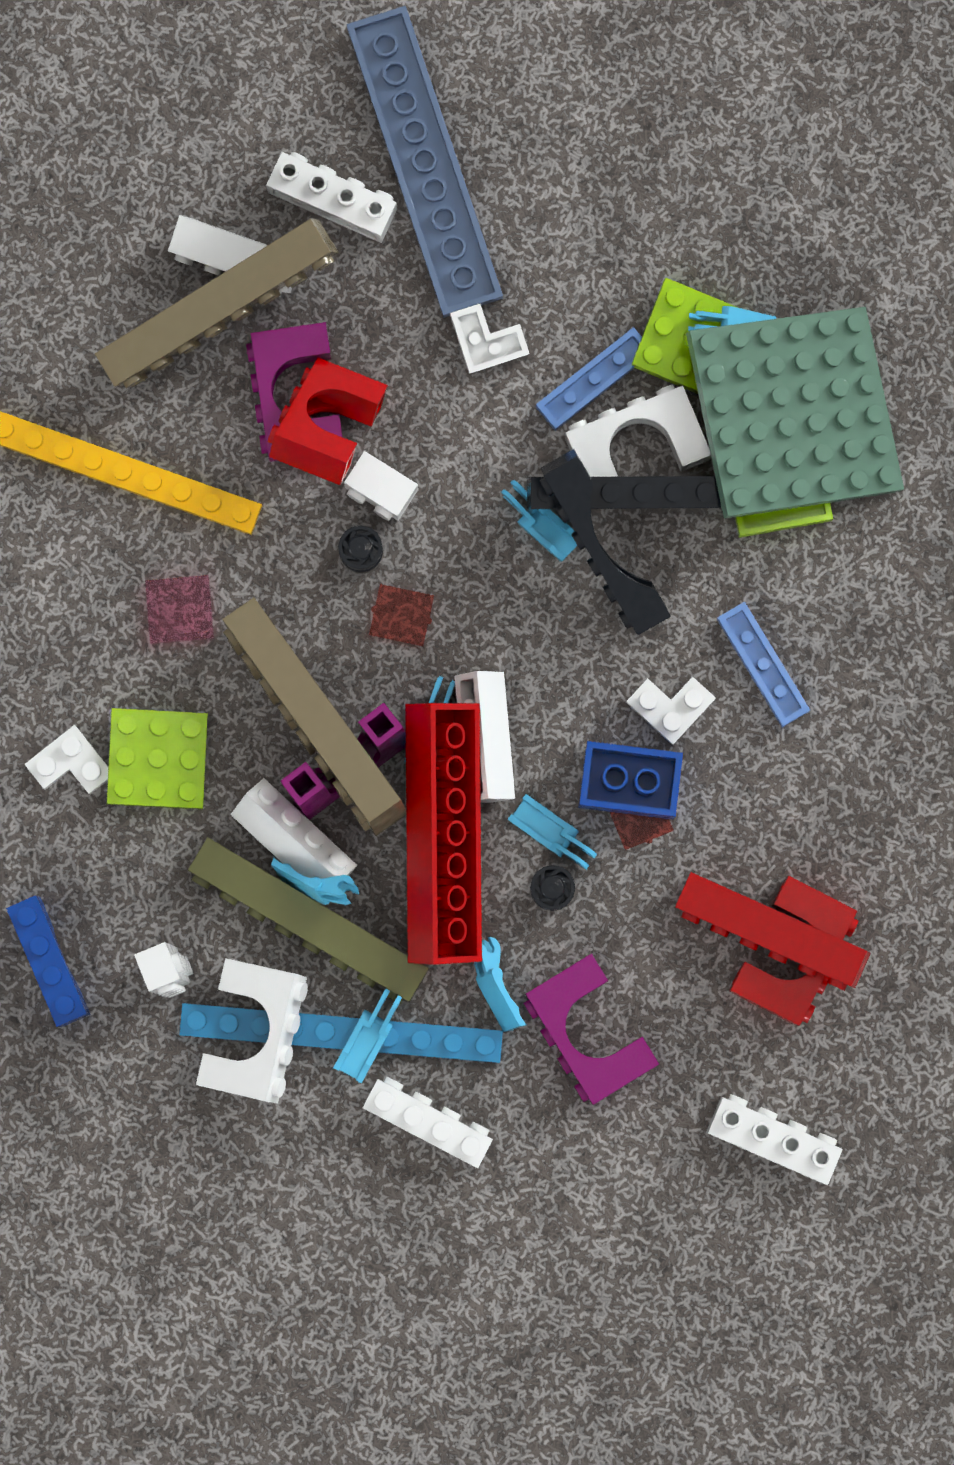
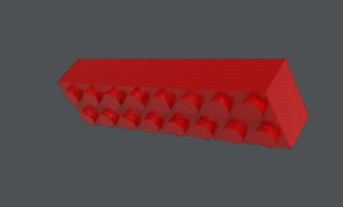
[405,703,482,965]

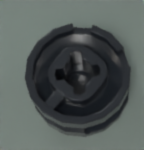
[338,525,383,573]
[530,865,575,911]

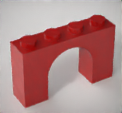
[268,357,388,485]
[729,876,859,1026]

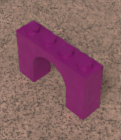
[246,322,343,462]
[280,703,406,820]
[523,953,659,1105]

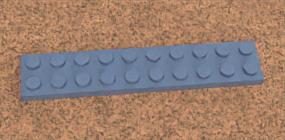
[346,6,503,318]

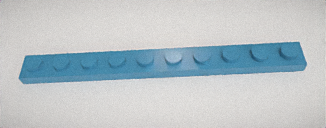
[179,1003,503,1063]

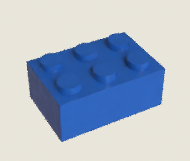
[578,741,683,820]

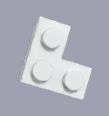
[450,304,529,374]
[626,677,716,745]
[24,725,108,795]

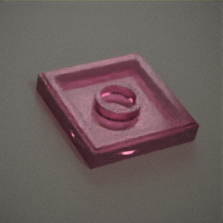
[145,575,214,644]

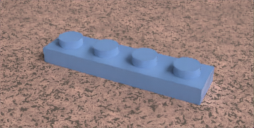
[535,327,642,431]
[717,602,810,727]

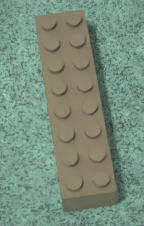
[95,219,339,388]
[222,597,406,836]

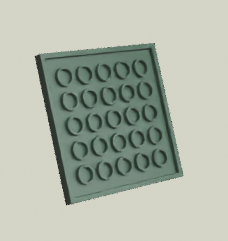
[686,307,904,519]

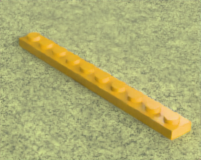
[0,411,262,535]

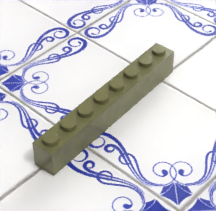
[188,837,429,1004]

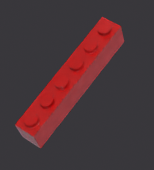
[675,872,871,991]

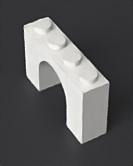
[565,385,711,477]
[196,958,308,1104]

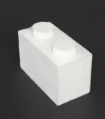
[344,451,419,521]

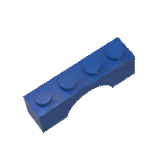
[6,895,91,1027]

